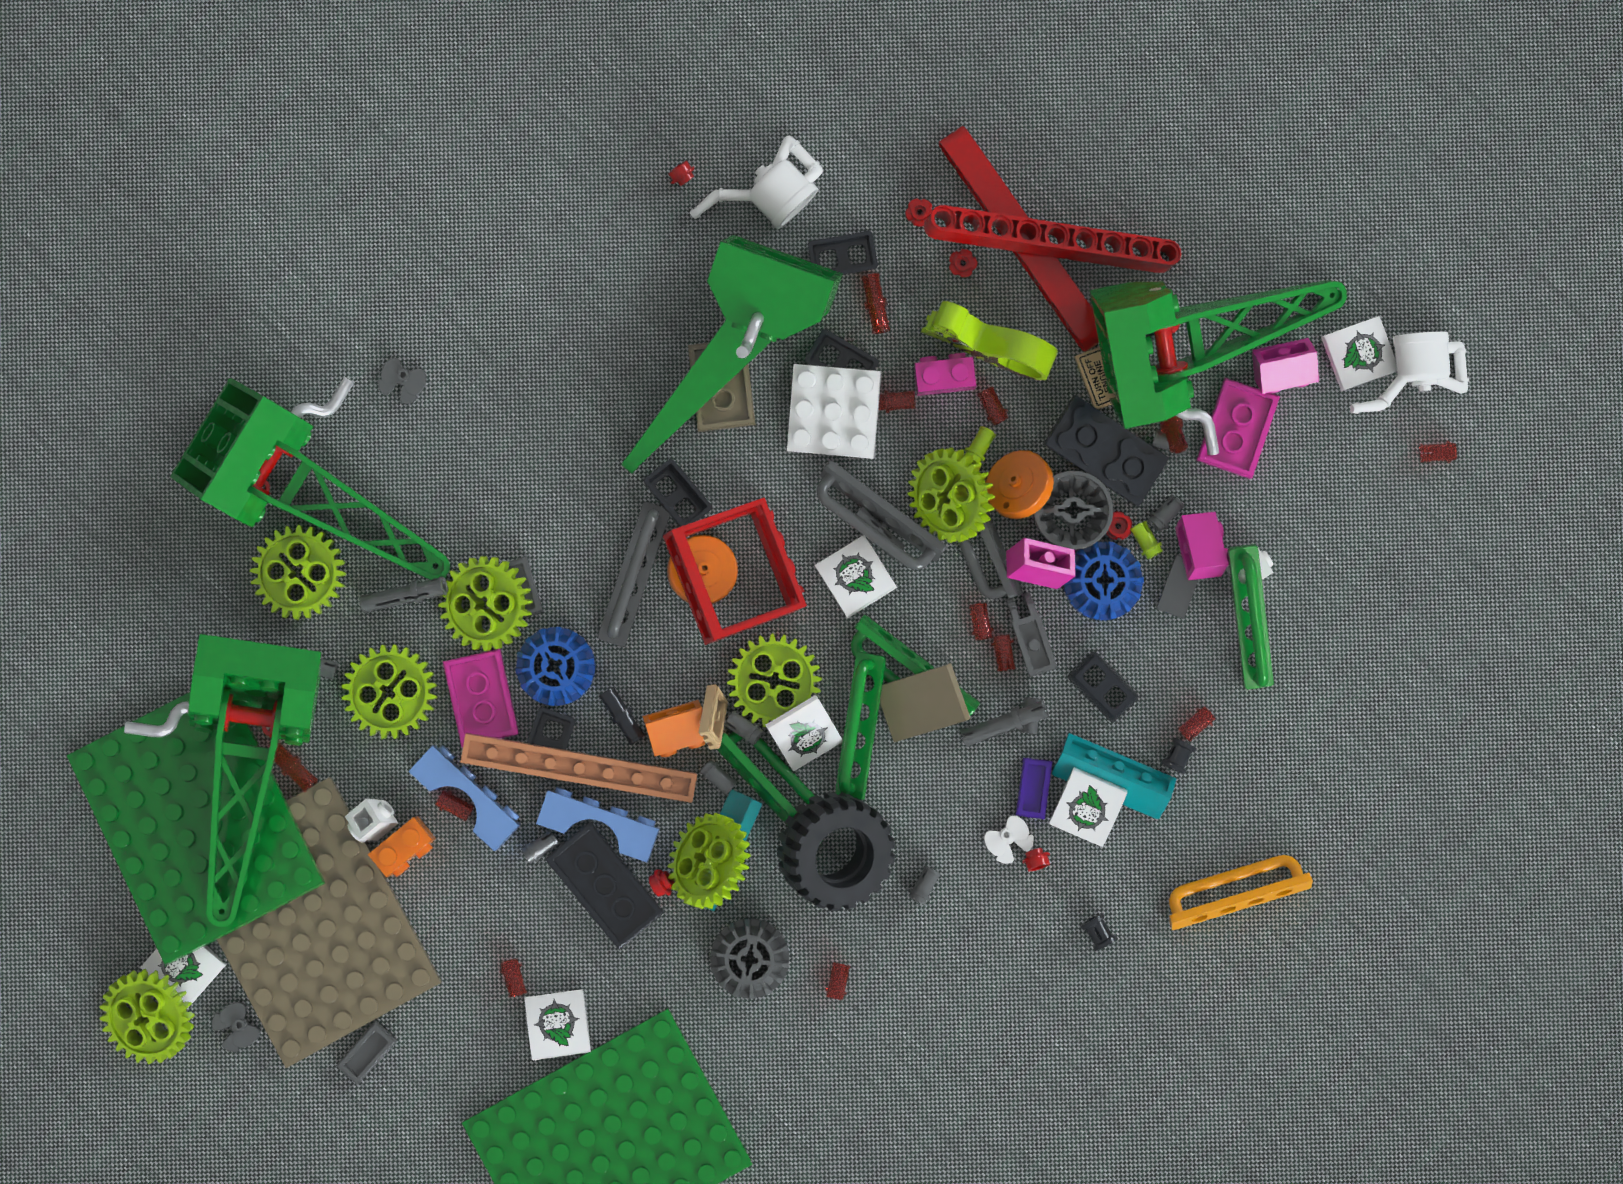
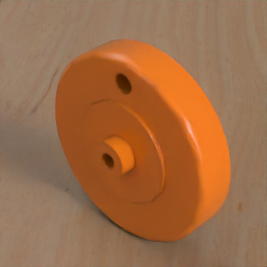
[985,450,1054,519]
[667,535,738,604]

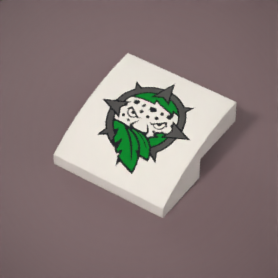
[1321,316,1397,391]
[815,535,897,618]
[766,695,843,772]
[1049,767,1128,847]
[140,946,226,1009]
[524,989,591,1060]

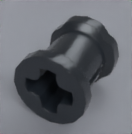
[1161,737,1197,775]
[1080,913,1118,951]

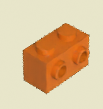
[642,700,705,757]
[368,816,436,878]

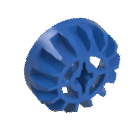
[1063,541,1144,621]
[515,627,596,706]

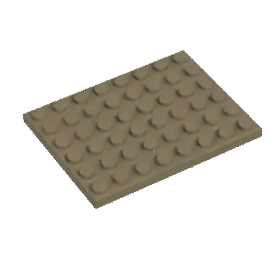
[217,777,442,1068]

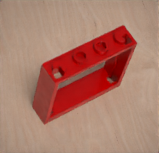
[663,498,807,645]

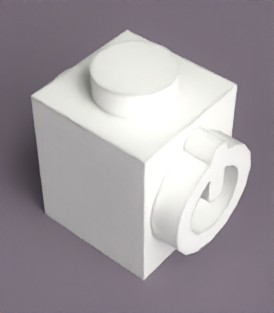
[345,799,398,843]

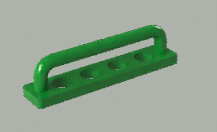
[1228,544,1274,690]
[851,615,980,716]
[835,652,886,800]
[716,731,824,844]

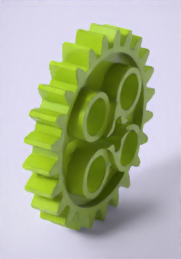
[907,447,995,543]
[250,525,347,620]
[438,556,533,651]
[727,634,822,727]
[341,644,438,739]
[667,813,751,909]
[100,969,195,1064]

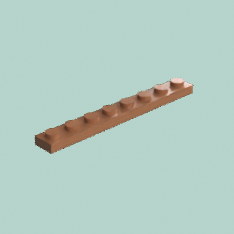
[460,733,698,803]

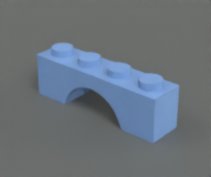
[408,745,521,851]
[536,787,660,862]

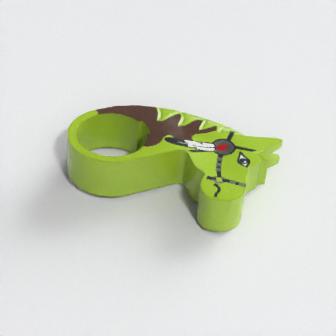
[921,301,1058,380]

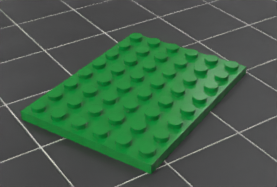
[66,692,325,965]
[462,1008,753,1184]

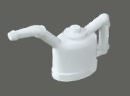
[690,135,823,230]
[1350,332,1469,414]

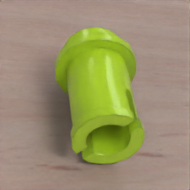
[964,426,996,464]
[1130,521,1163,560]

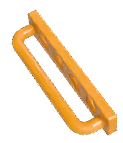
[1169,855,1313,931]

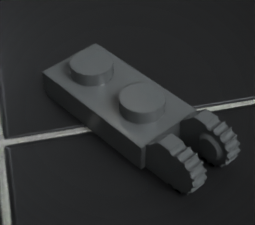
[1006,592,1057,678]

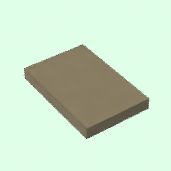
[688,343,756,432]
[880,663,971,742]

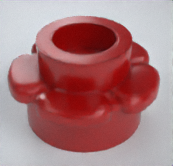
[668,160,695,186]
[905,198,933,227]
[949,249,977,278]
[1106,511,1132,540]
[1022,848,1050,872]
[648,869,674,897]

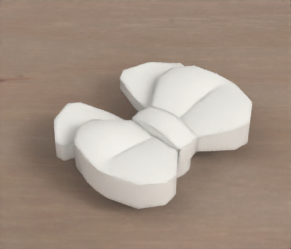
[984,816,1034,864]

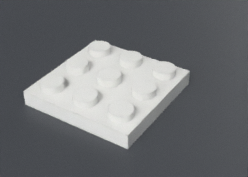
[787,364,882,459]

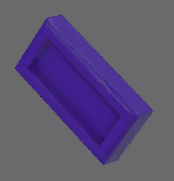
[1015,758,1053,819]

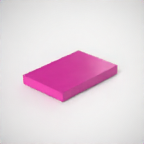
[1196,378,1280,479]
[443,649,519,747]

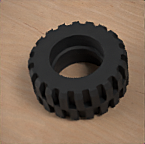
[777,792,895,911]

